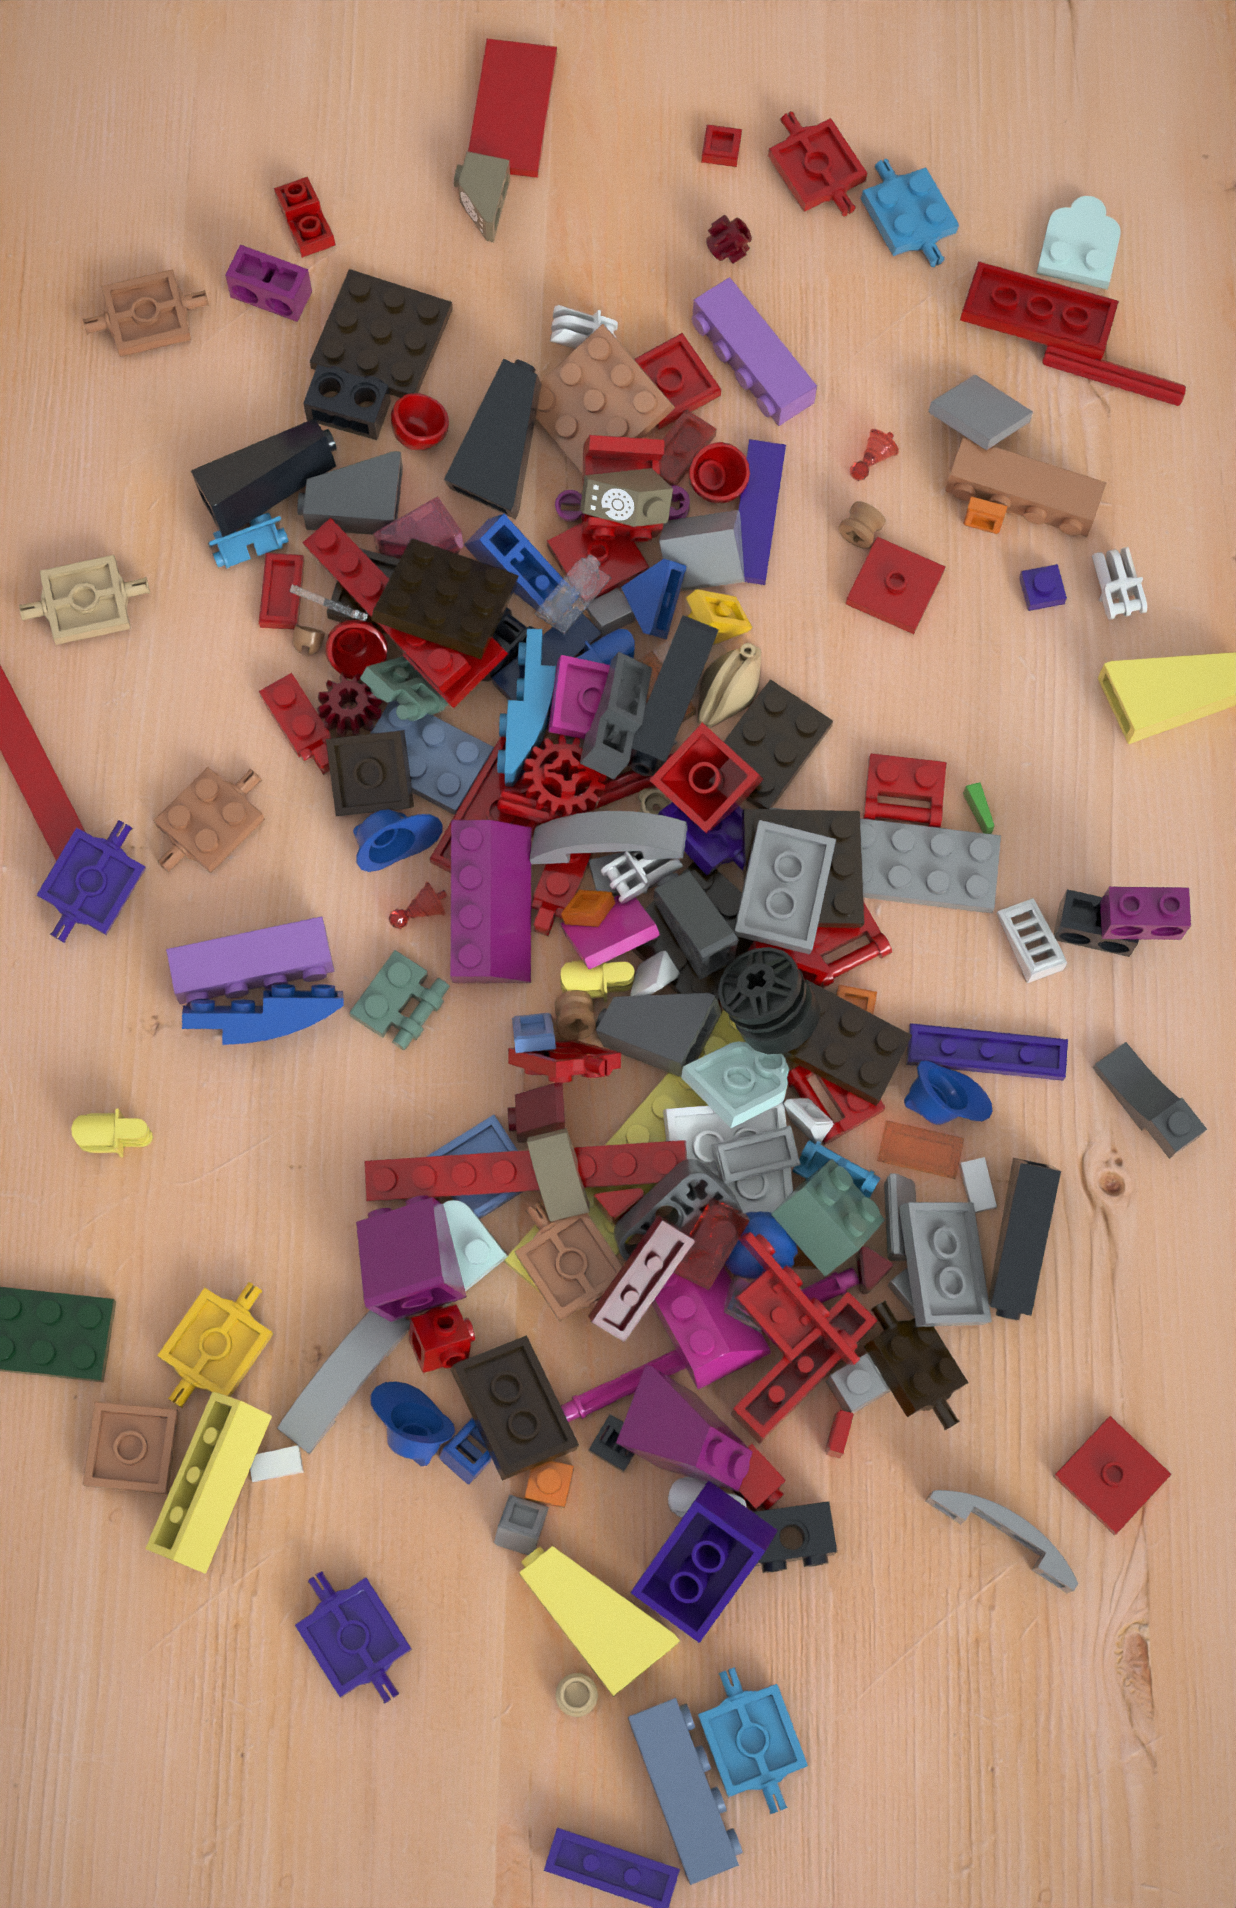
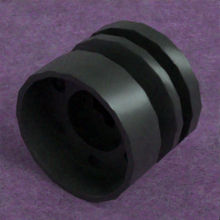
[718,947,820,1055]

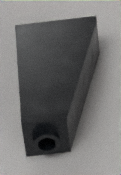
[444,359,541,519]
[191,418,337,537]
[627,615,719,776]
[988,1158,1061,1320]

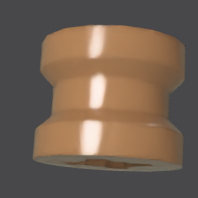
[838,501,886,549]
[554,990,596,1040]

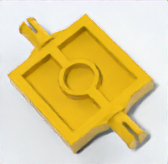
[157,1282,273,1408]

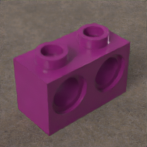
[225,244,312,322]
[1100,886,1191,940]

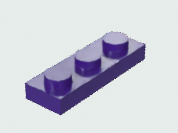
[544,1827,680,1908]

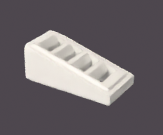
[997,898,1067,983]

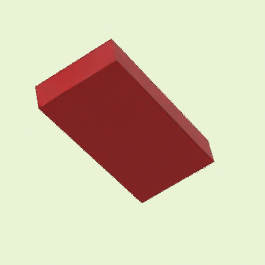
[259,553,305,630]

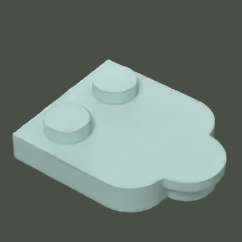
[1036,196,1121,289]
[681,1041,789,1128]
[442,1200,508,1308]

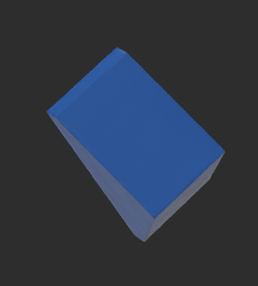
[621,559,687,640]

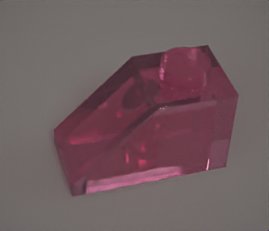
[373,496,463,559]

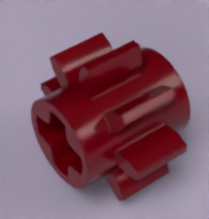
[706,215,752,264]

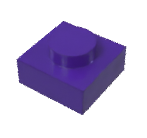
[1019,564,1067,611]

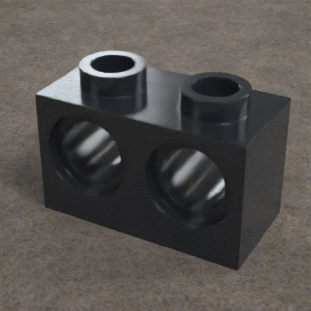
[303,365,391,440]
[1054,889,1139,957]

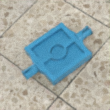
[860,159,959,267]
[697,1667,808,1814]

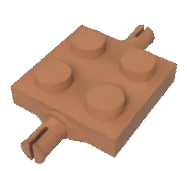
[83,269,209,357]
[153,767,265,873]
[515,1202,623,1322]

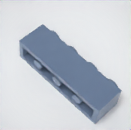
[628,1698,743,1885]

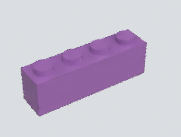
[691,277,817,426]
[166,916,335,1005]

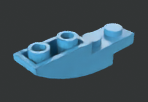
[497,629,556,787]

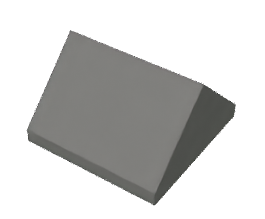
[659,510,745,591]

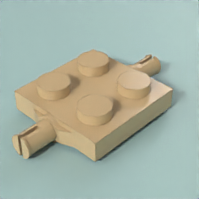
[19,555,150,645]

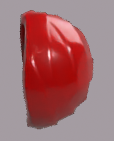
[391,393,449,451]
[688,442,750,504]
[325,620,388,679]

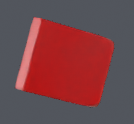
[593,1188,644,1225]

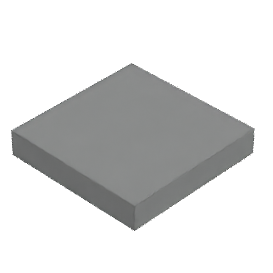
[928,375,1033,450]

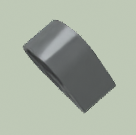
[613,1159,743,1261]

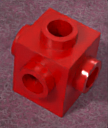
[409,1304,475,1373]

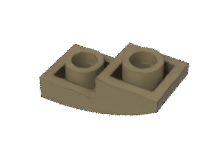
[527,1128,590,1222]

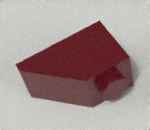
[507,1083,565,1143]

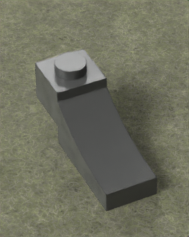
[580,652,652,779]
[1093,1042,1207,1159]

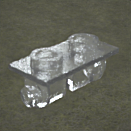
[535,555,611,635]

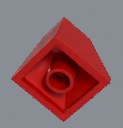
[649,722,764,833]

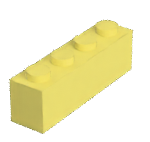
[145,1391,272,1574]

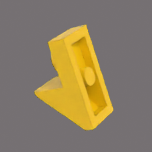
[686,589,753,645]

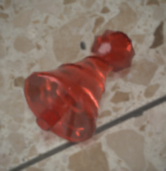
[850,429,899,481]
[389,881,447,930]

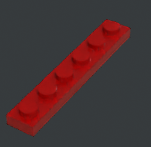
[302,518,471,694]

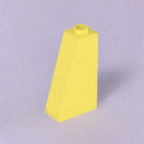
[1098,652,1236,744]
[519,1546,680,1697]

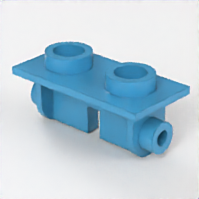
[208,512,289,569]
[792,1140,881,1198]

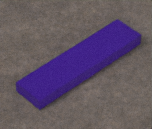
[739,439,786,585]
[906,1023,1068,1081]

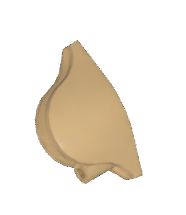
[697,643,761,728]

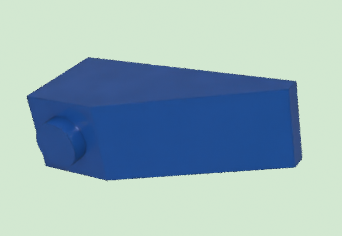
[464,514,580,624]

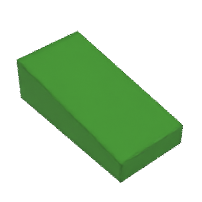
[963,782,995,834]

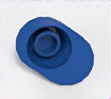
[353,809,443,872]
[904,1060,993,1125]
[370,1381,455,1467]

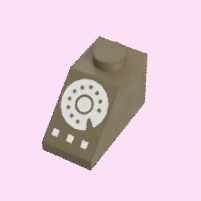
[454,152,510,242]
[580,468,673,527]

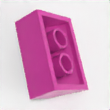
[651,1251,771,1389]

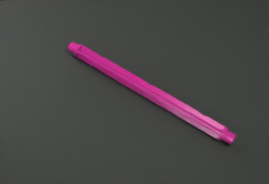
[561,1267,860,1422]

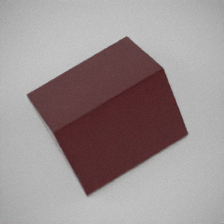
[856,1247,894,1294]

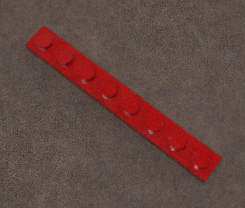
[364,1140,687,1201]

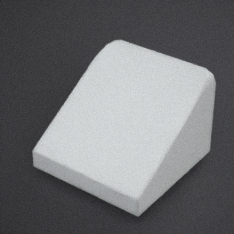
[630,951,680,996]
[784,1098,834,1144]

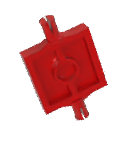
[768,111,868,216]
[508,1040,621,1083]

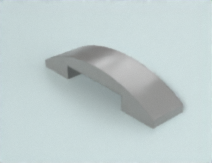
[530,811,687,864]
[277,1311,410,1454]
[925,1490,1078,1593]

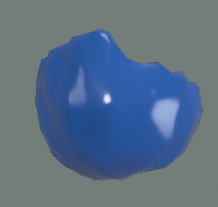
[720,1211,798,1280]

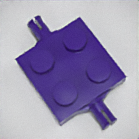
[658,802,743,875]
[37,820,146,943]
[295,1571,412,1704]

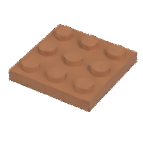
[536,324,675,474]

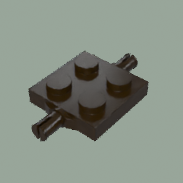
[864,1301,968,1430]

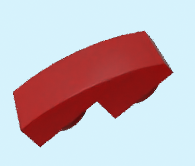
[274,176,336,257]

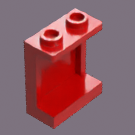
[582,435,664,542]

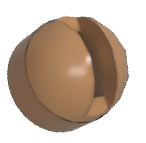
[293,625,325,655]

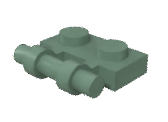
[360,656,450,721]
[349,950,450,1050]

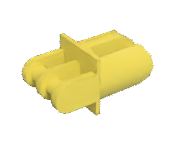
[560,960,635,1002]
[71,1109,153,1157]

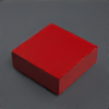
[701,124,742,167]
[825,1410,854,1459]

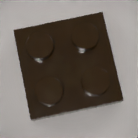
[326,730,414,816]

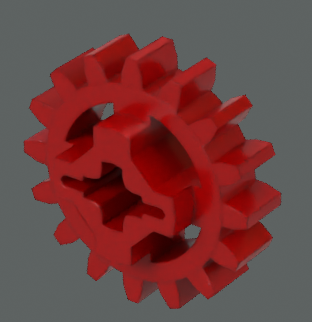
[521,735,607,818]

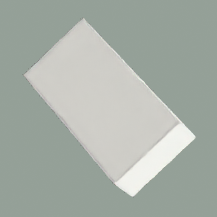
[959,1157,997,1213]
[250,1445,304,1482]

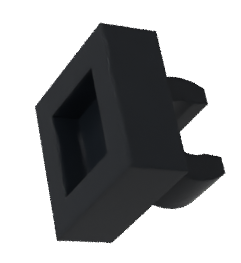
[588,1414,635,1473]

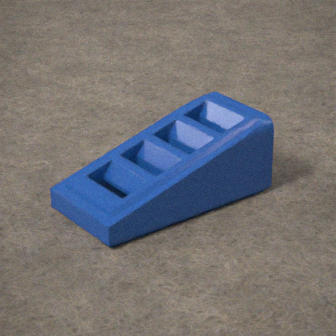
[439,1417,492,1485]

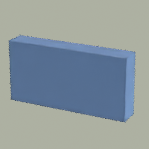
[512,1013,556,1053]

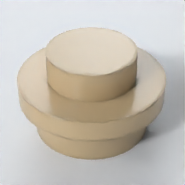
[556,1673,598,1717]

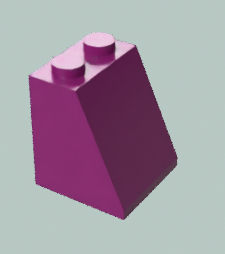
[356,1195,467,1322]
[616,1365,753,1491]

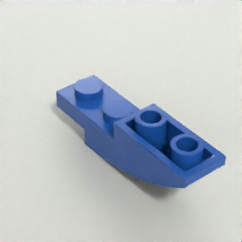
[182,984,344,1045]

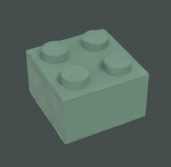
[771,1159,885,1277]

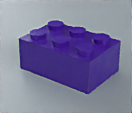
[630,1480,778,1643]

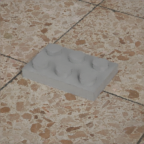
[734,820,836,954]
[899,1202,992,1327]

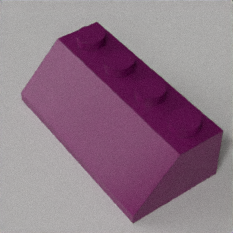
[450,820,531,983]

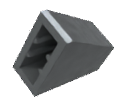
[298,451,403,536]
[653,871,738,980]
[596,993,722,1077]

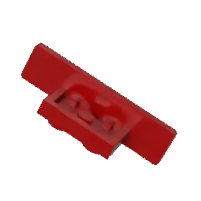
[734,1232,860,1365]

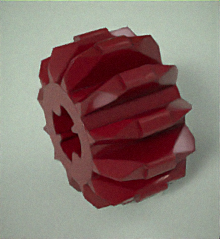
[317,672,382,737]

